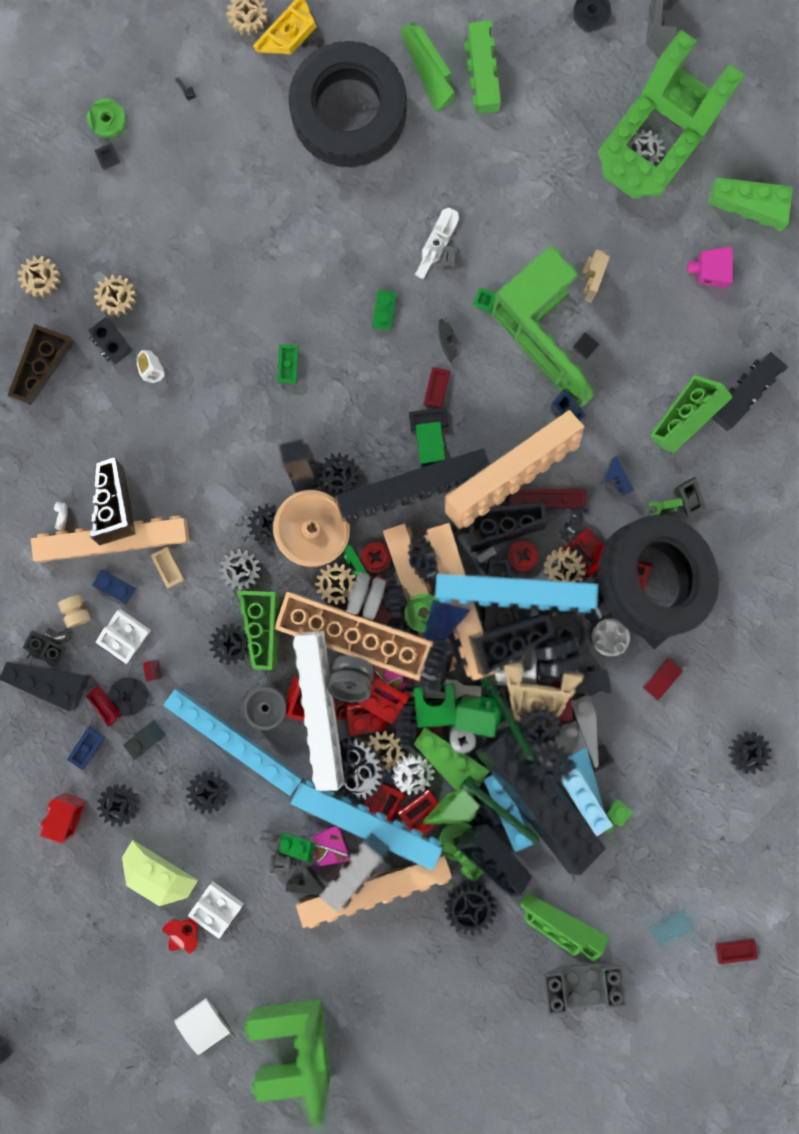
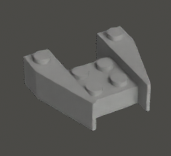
[516,696,598,777]

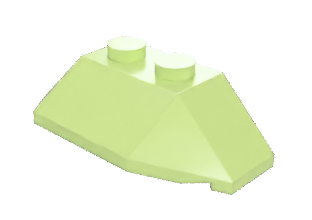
[122,840,198,906]

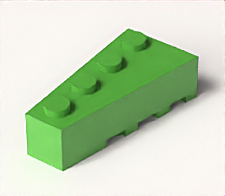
[464,20,501,114]
[709,177,793,232]
[237,591,281,670]
[412,727,489,798]

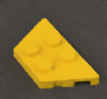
[253,0,317,54]

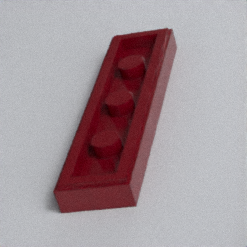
[509,489,586,509]

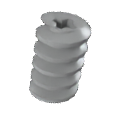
[449,724,475,753]

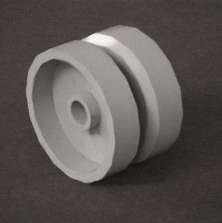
[346,572,386,621]

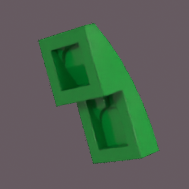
[473,287,497,315]

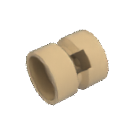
[58,594,91,628]

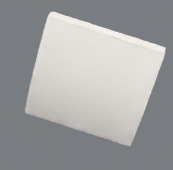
[96,609,151,664]
[188,881,244,938]
[174,998,230,1055]

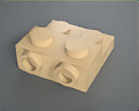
[582,250,610,303]

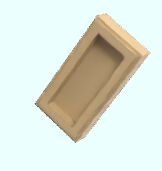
[151,546,185,589]

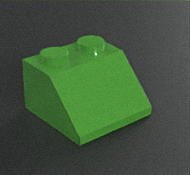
[423,789,479,825]

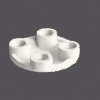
[591,618,630,657]

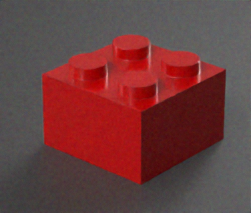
[40,793,86,844]

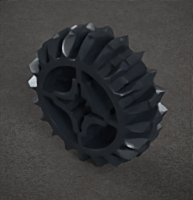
[419,639,455,693]
[444,881,497,936]

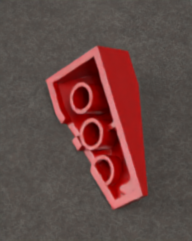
[286,676,367,722]

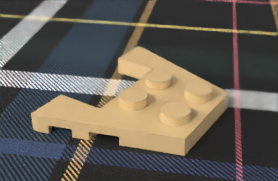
[504,662,583,724]

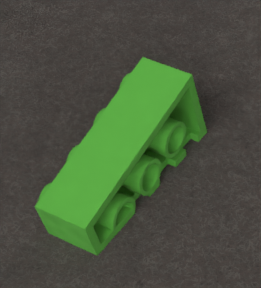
[650,375,733,454]

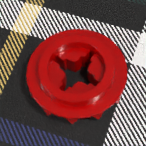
[507,540,538,571]
[360,542,391,573]

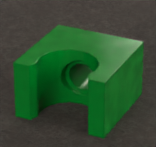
[416,422,445,468]
[414,683,457,727]
[455,694,502,737]

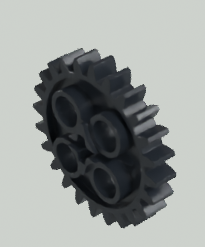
[338,736,386,800]

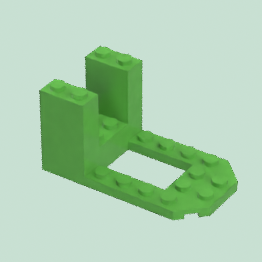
[598,30,745,199]
[492,245,594,408]
[244,999,331,1128]

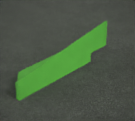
[400,21,455,111]
[520,893,609,962]

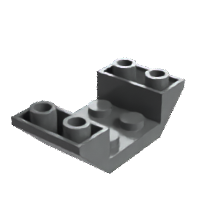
[646,0,678,59]
[543,962,627,1015]

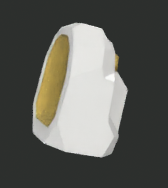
[137,350,165,383]

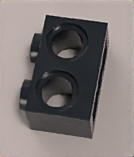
[88,317,133,364]

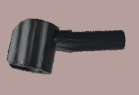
[175,77,196,101]

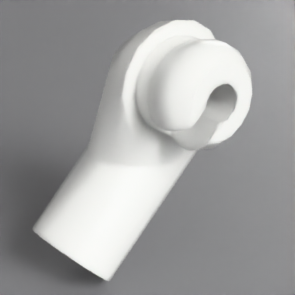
[54,502,68,531]

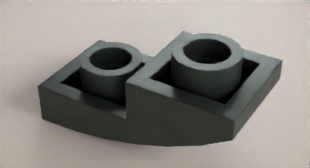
[438,318,457,362]
[22,630,66,666]

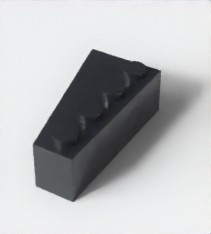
[0,661,91,711]
[456,824,533,897]

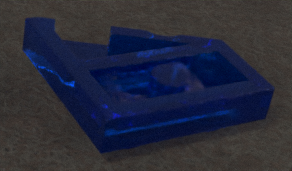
[423,600,470,641]

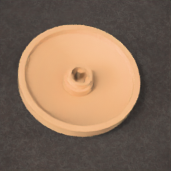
[273,490,350,567]

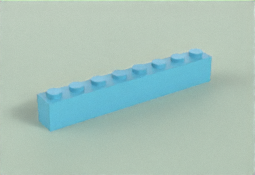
[436,574,598,612]
[163,688,303,796]
[291,780,444,871]

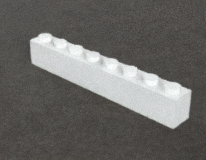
[293,631,345,791]

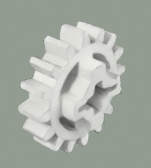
[392,752,435,795]

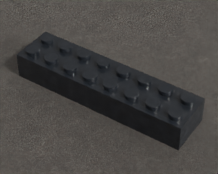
[335,448,490,524]
[475,727,606,876]

